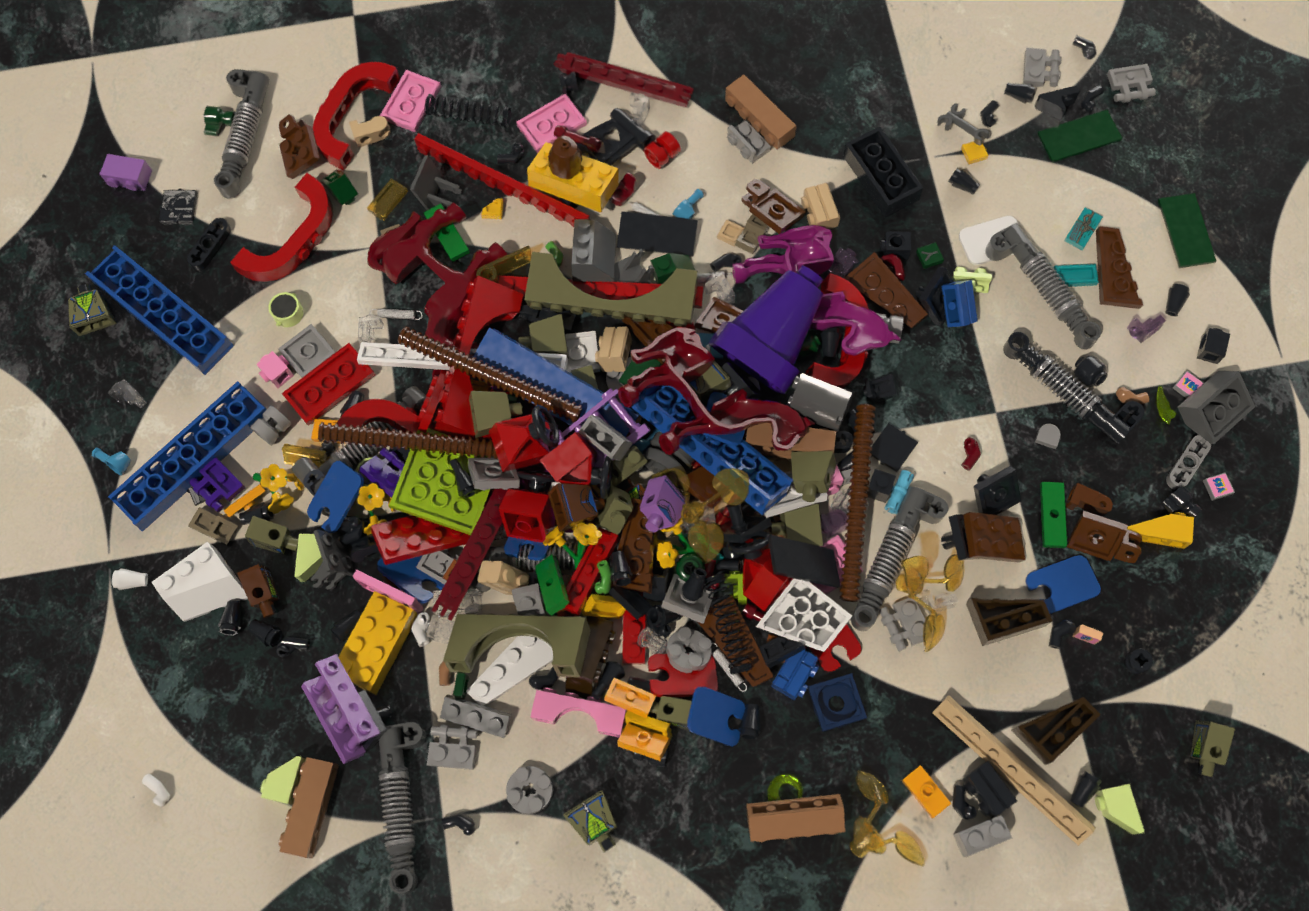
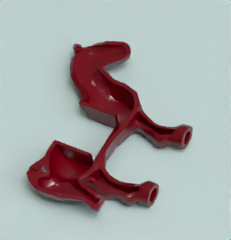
[367,203,509,379]
[618,328,815,455]

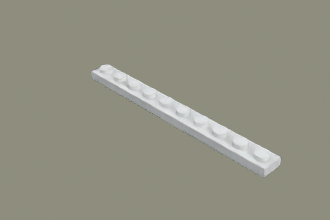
[357,342,568,370]

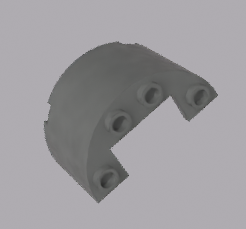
[787,373,856,432]

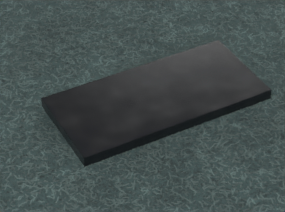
[617,211,698,257]
[767,535,840,588]

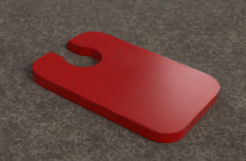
[808,624,861,672]
[648,654,718,697]

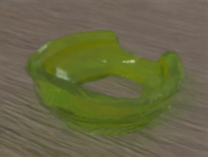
[768,774,803,802]

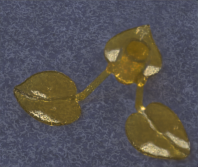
[651,468,749,564]
[896,554,964,652]
[849,771,925,867]

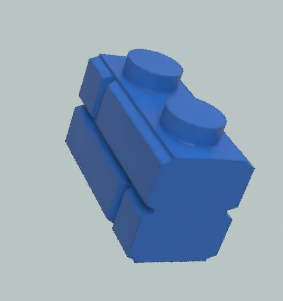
[941,280,978,327]
[771,650,819,700]

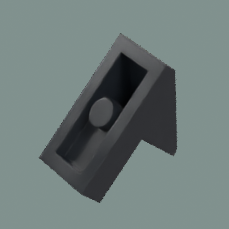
[1035,85,1080,120]

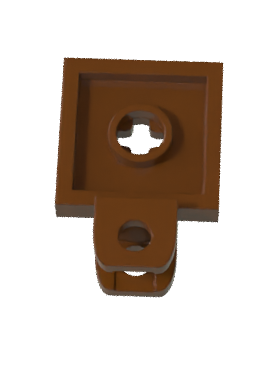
[279,114,320,179]
[741,179,806,234]
[1067,511,1142,563]

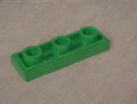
[423,204,470,262]
[1040,482,1067,548]
[535,554,569,616]

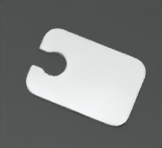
[959,216,1020,265]

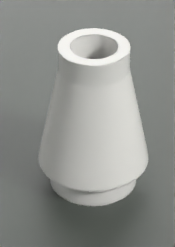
[112,568,148,590]

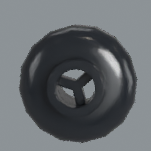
[1074,355,1108,387]

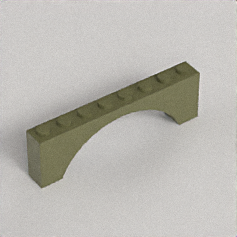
[525,252,698,327]

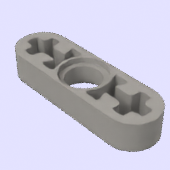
[1166,435,1211,490]

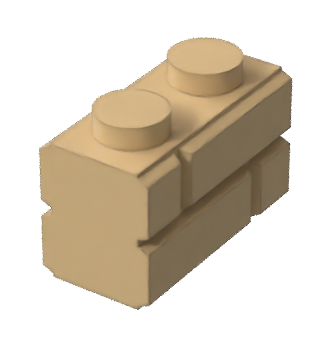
[801,183,840,229]
[595,327,632,372]
[478,561,529,595]

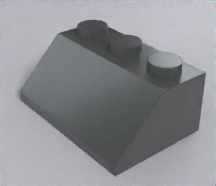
[571,219,616,282]
[1177,371,1255,444]

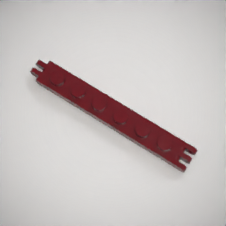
[554,52,694,108]
[431,478,521,621]

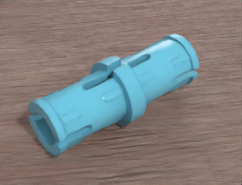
[885,470,914,514]

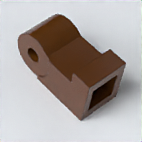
[1065,483,1113,517]

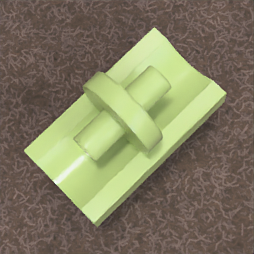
[952,267,992,293]

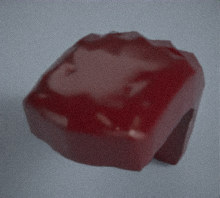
[609,172,636,206]
[880,253,905,281]

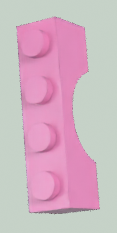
[530,688,627,738]

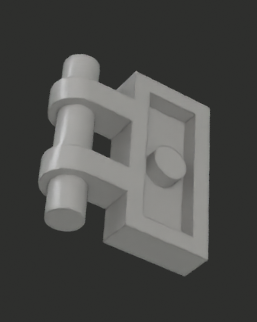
[1023,48,1061,87]
[1107,64,1156,103]
[879,596,933,652]
[427,724,478,770]

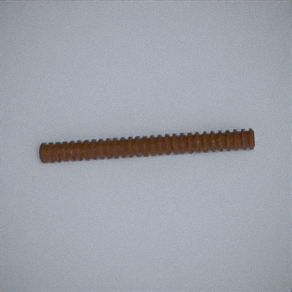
[398,326,583,423]
[839,404,876,602]
[318,422,498,459]

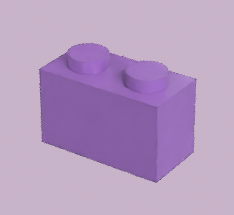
[100,154,152,191]

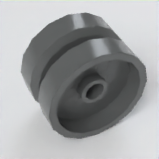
[643,432,695,484]

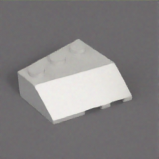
[152,542,248,622]
[756,578,852,652]

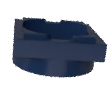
[808,673,867,732]

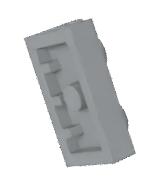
[727,120,771,164]
[416,549,459,585]
[512,583,551,616]

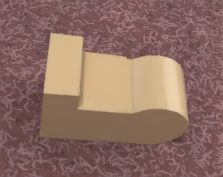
[349,116,390,148]

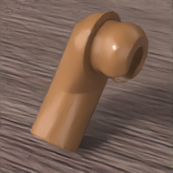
[1116,387,1149,404]
[439,661,451,686]

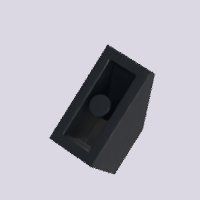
[643,553,676,601]

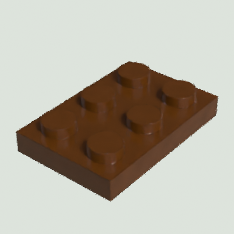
[963,512,1026,563]

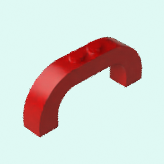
[313,62,400,171]
[230,173,333,282]
[805,273,869,389]
[337,399,445,434]

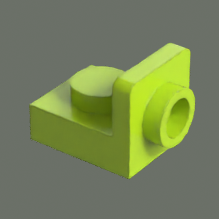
[724,571,747,605]

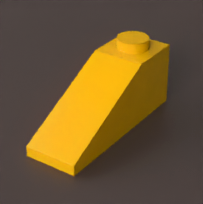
[1127,512,1194,549]

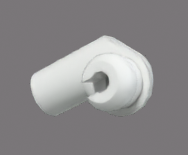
[411,612,430,647]
[142,774,170,807]

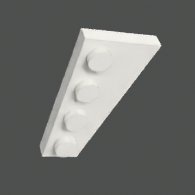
[466,636,553,706]

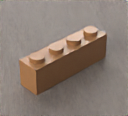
[725,75,796,150]
[746,423,836,459]
[279,757,339,859]
[746,794,845,842]

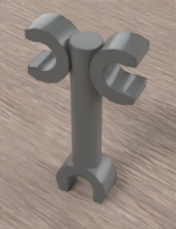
[937,103,989,145]

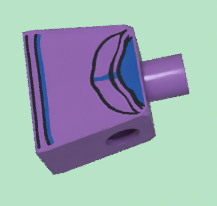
[640,475,690,532]

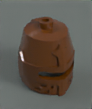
[548,136,582,180]

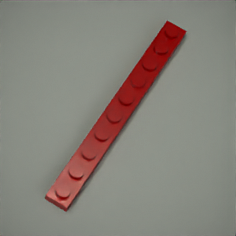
[414,133,590,227]
[498,276,704,309]

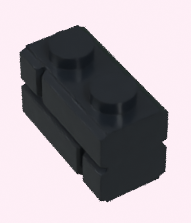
[962,761,1017,818]

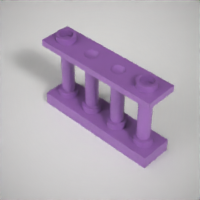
[550,388,651,468]
[301,654,380,764]

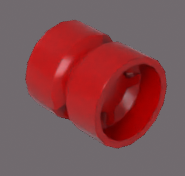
[644,131,681,169]

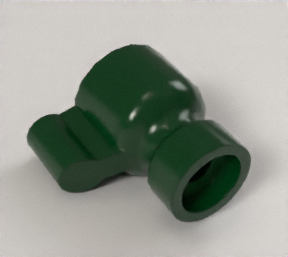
[204,106,235,136]

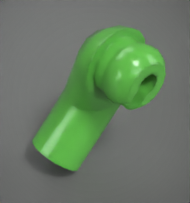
[545,241,564,267]
[595,560,612,594]

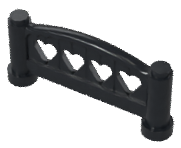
[556,108,656,209]

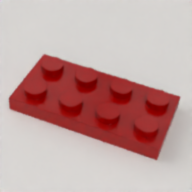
[282,343,375,426]
[371,515,470,565]

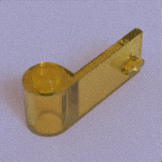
[476,245,531,283]

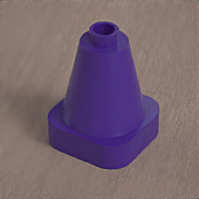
[708,265,823,394]

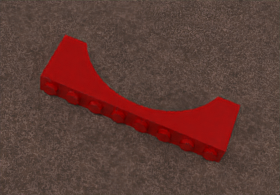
[434,276,523,441]

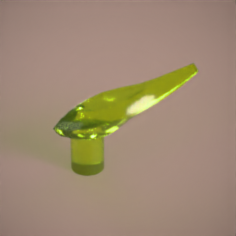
[1157,386,1176,425]

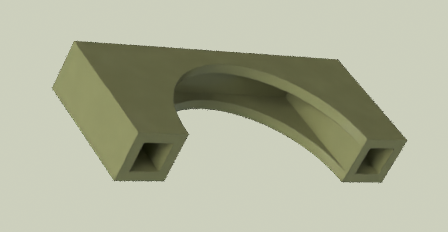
[443,613,591,677]

